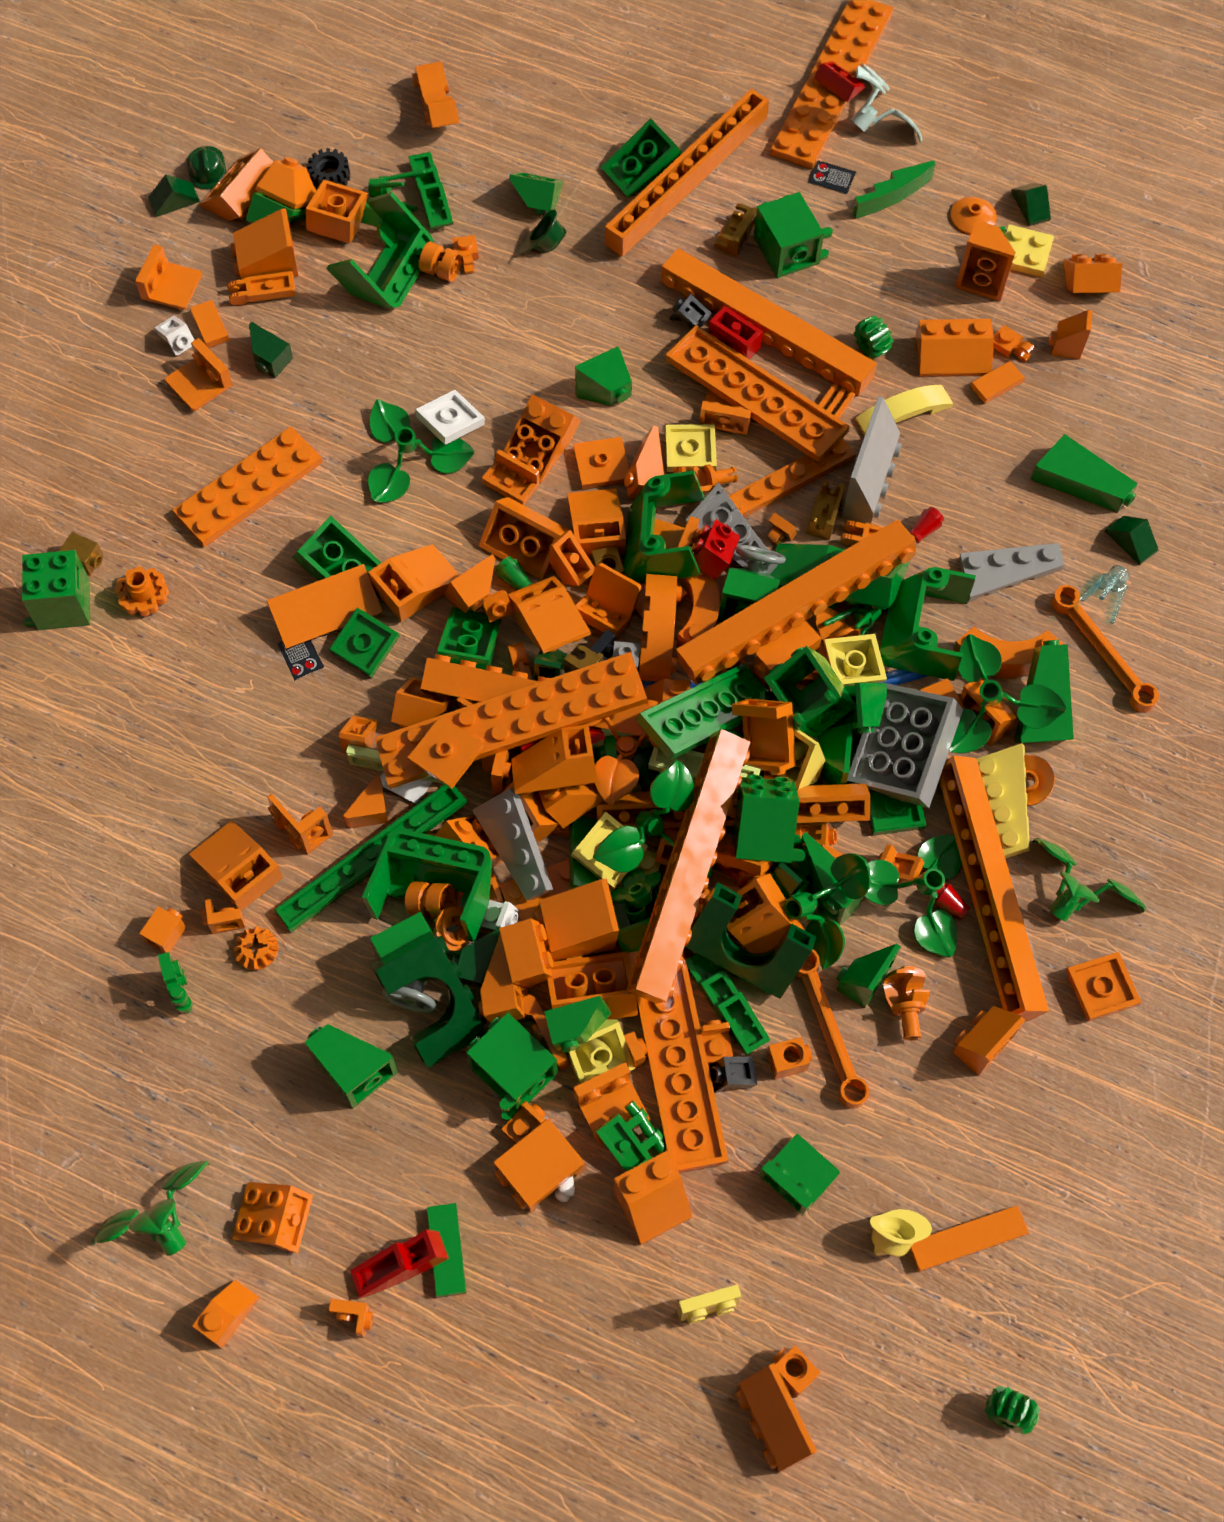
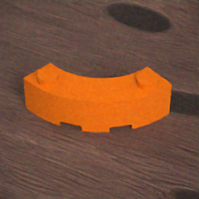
[412,61,460,129]
[677,569,720,648]
[639,574,682,682]
[953,626,1063,679]

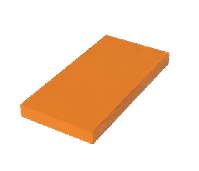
[267,564,383,649]

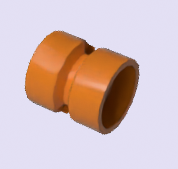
[419,241,462,282]
[405,881,457,919]

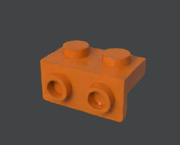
[482,449,540,505]
[482,750,513,798]

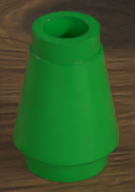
[495,556,532,590]

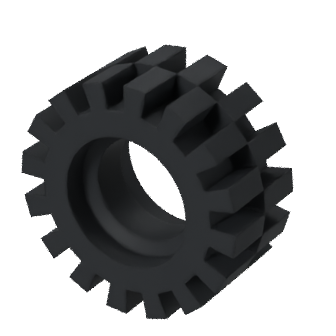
[307,148,350,190]

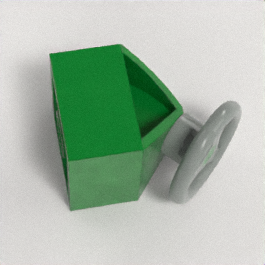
[718,545,786,623]
[370,912,436,1013]

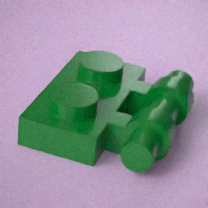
[158,952,193,1014]
[595,1100,667,1172]

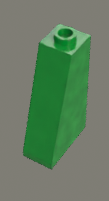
[1031,434,1138,513]
[1014,640,1074,743]

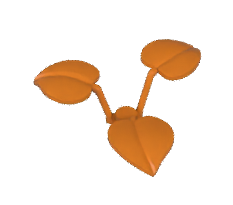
[583,716,658,806]

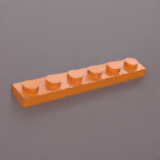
[729,438,856,518]

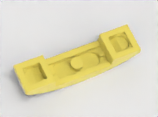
[855,385,953,436]

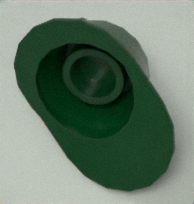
[187,146,226,190]
[517,209,567,255]

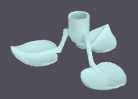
[851,64,922,143]

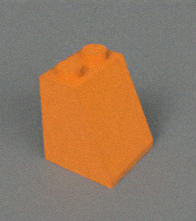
[230,209,299,279]
[753,621,821,691]
[535,878,619,961]
[613,1151,692,1245]

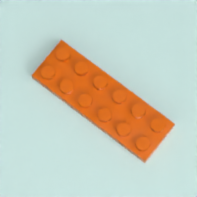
[172,426,323,547]

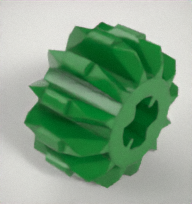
[853,315,894,359]
[985,1386,1040,1434]

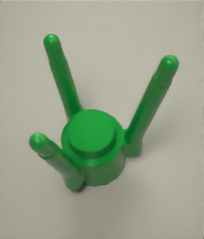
[368,170,426,211]
[823,604,881,635]

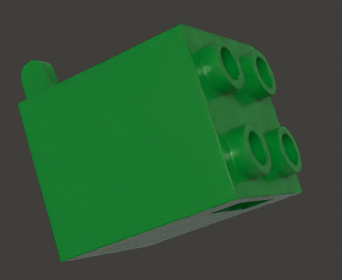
[753,192,833,279]
[22,550,90,631]
[764,646,857,738]
[733,774,805,863]
[466,1013,558,1121]

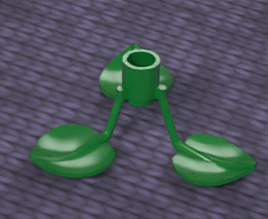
[368,399,474,503]
[949,634,1066,754]
[593,760,712,878]
[864,835,961,958]
[1032,838,1147,922]
[771,853,871,970]
[92,1160,210,1256]

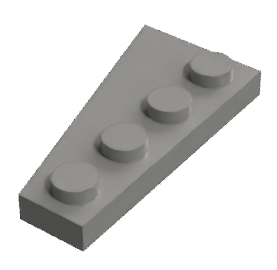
[686,483,778,575]
[959,543,1065,602]
[472,788,553,901]

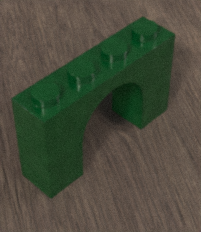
[685,882,816,999]
[370,931,487,1068]

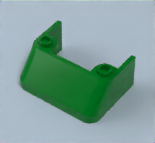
[326,192,434,309]
[624,470,705,584]
[880,567,976,681]
[760,683,887,733]
[362,829,492,942]

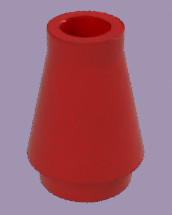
[909,507,944,544]
[928,883,971,920]

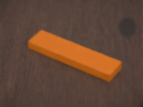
[910,1205,1029,1272]

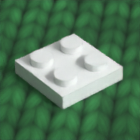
[416,390,485,445]

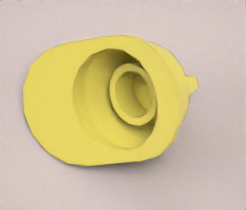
[869,1209,932,1257]

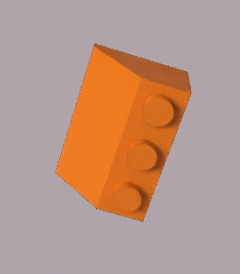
[200,148,273,221]
[955,220,1016,301]
[915,319,994,377]
[478,497,572,580]
[547,952,638,1020]
[735,1363,818,1473]

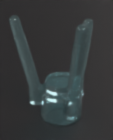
[1080,565,1129,624]

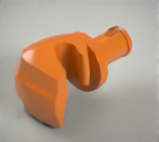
[673,464,738,496]
[882,965,930,1041]

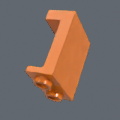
[732,699,796,775]
[493,1118,586,1213]

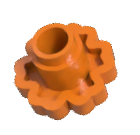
[115,566,169,617]

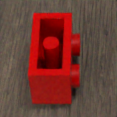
[709,306,763,360]
[691,519,740,580]

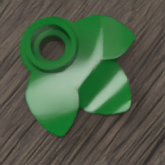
[610,869,662,908]

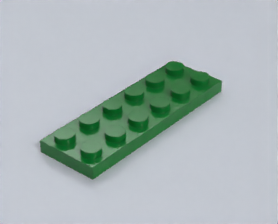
[636,663,769,760]

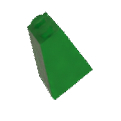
[305,1024,398,1108]

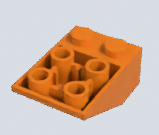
[503,394,581,483]
[567,488,626,558]
[368,544,460,622]
[508,576,591,654]
[511,724,597,794]
[189,820,283,911]
[727,873,804,953]

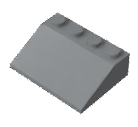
[842,396,902,524]
[847,682,963,808]

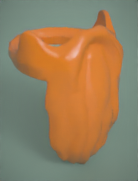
[816,608,860,642]

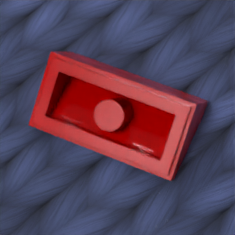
[814,61,866,102]

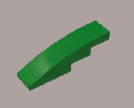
[408,151,454,229]
[852,160,936,219]
[686,954,771,1055]

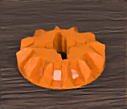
[433,906,471,951]
[233,926,279,970]

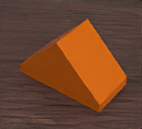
[339,716,378,754]
[343,775,388,829]

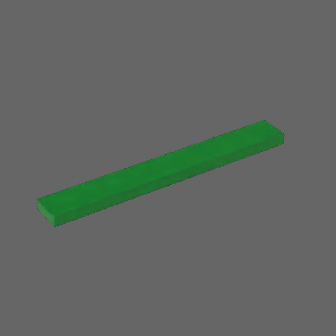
[274,785,467,933]

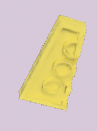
[977,743,1030,859]

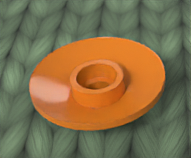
[950,197,997,235]
[1024,755,1055,806]

